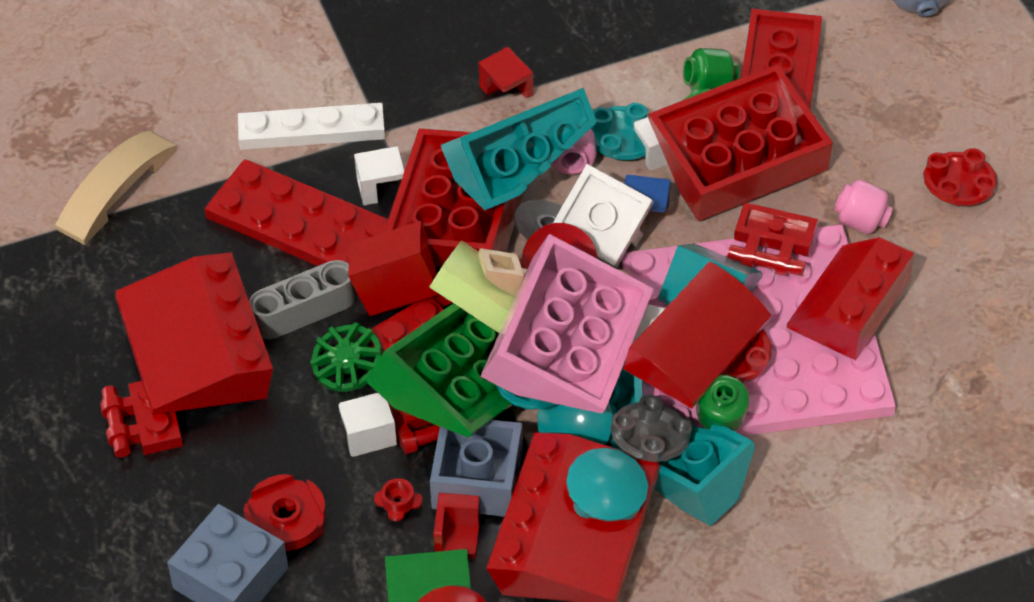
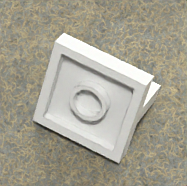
[553,164,654,268]

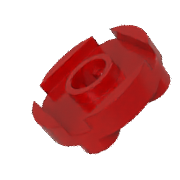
[244,474,326,551]

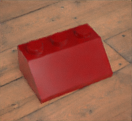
[787,237,914,361]

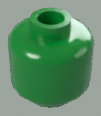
[683,48,739,91]
[696,375,750,431]

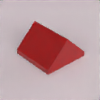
[348,221,440,317]

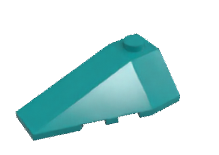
[440,87,597,210]
[605,420,755,526]

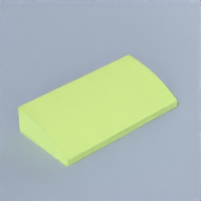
[430,240,515,333]

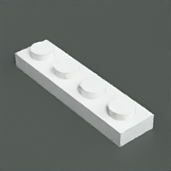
[238,103,385,150]

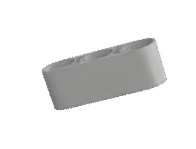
[249,260,356,339]

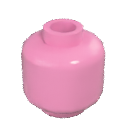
[551,129,596,175]
[834,180,893,234]

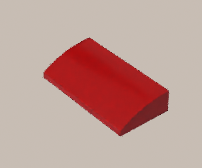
[624,261,771,409]

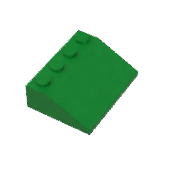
[366,303,512,438]

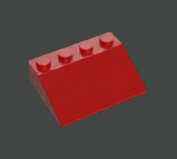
[648,64,833,221]
[384,128,524,268]
[115,252,273,414]
[486,432,660,602]

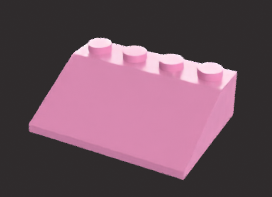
[480,234,654,414]

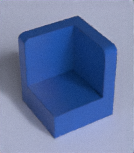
[624,174,671,212]

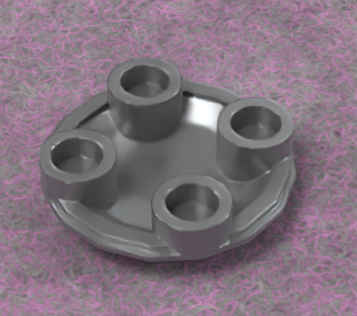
[610,395,692,462]

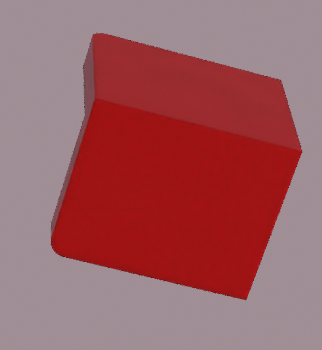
[478,47,533,98]
[433,493,481,559]

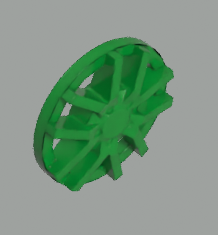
[310,323,383,392]

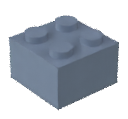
[430,420,523,516]
[167,504,288,602]

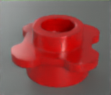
[374,478,423,521]

